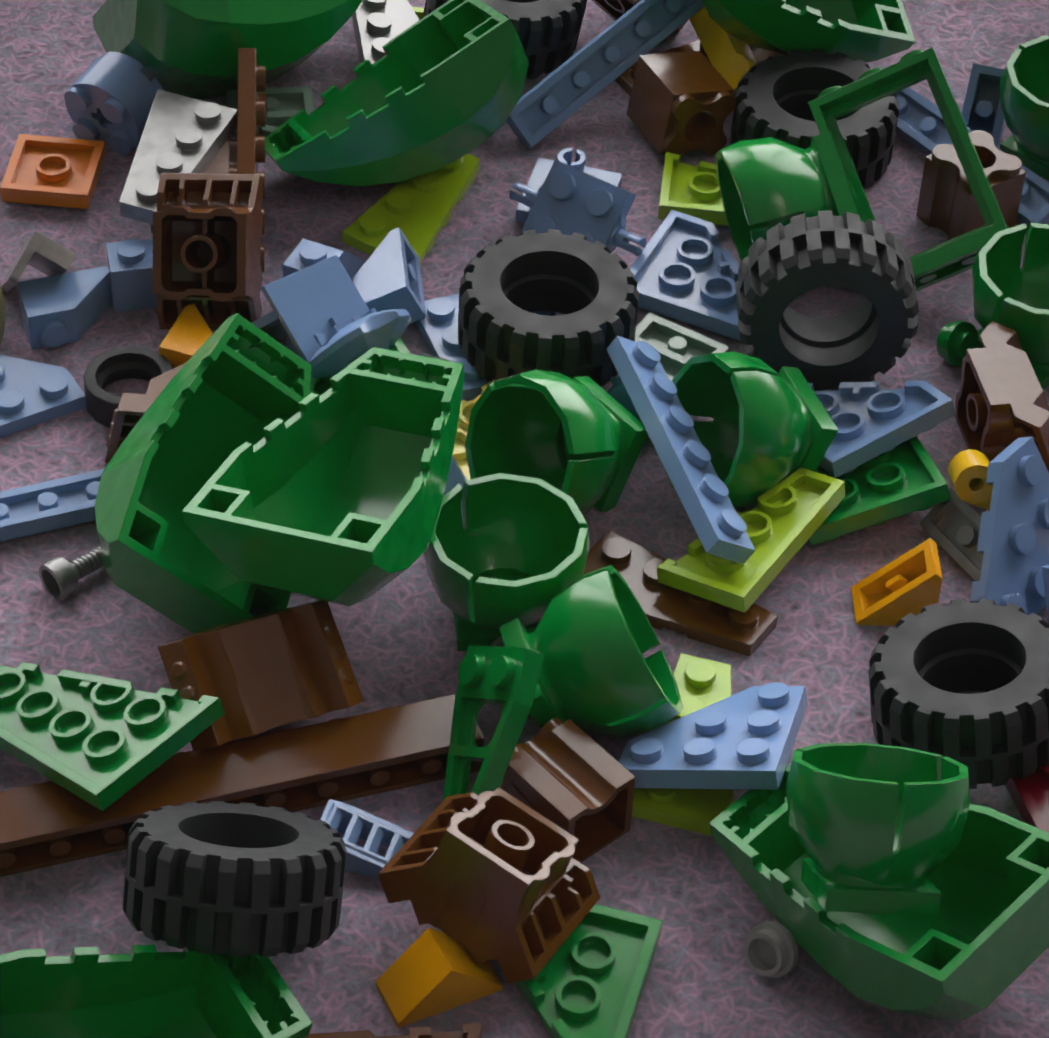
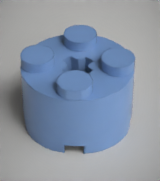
[64,51,164,156]

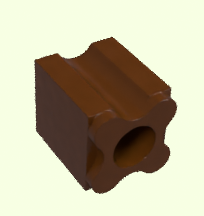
[626,51,736,156]
[916,130,1026,240]
[500,718,635,863]

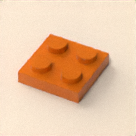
[0,134,106,209]

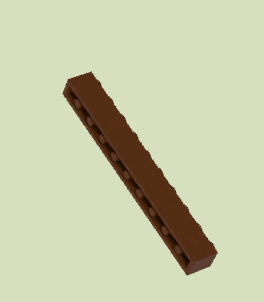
[0,694,484,877]

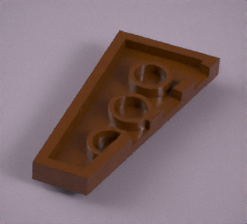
[583,530,778,656]

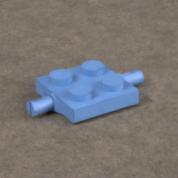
[509,159,646,256]

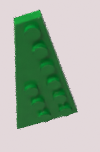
[0,662,225,811]

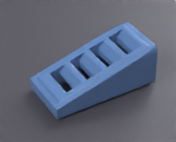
[320,799,414,879]

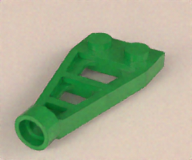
[443,645,545,801]

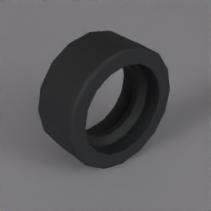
[83,346,172,428]

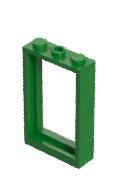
[808,47,1008,292]

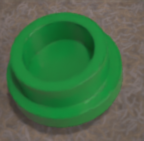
[936,320,979,367]

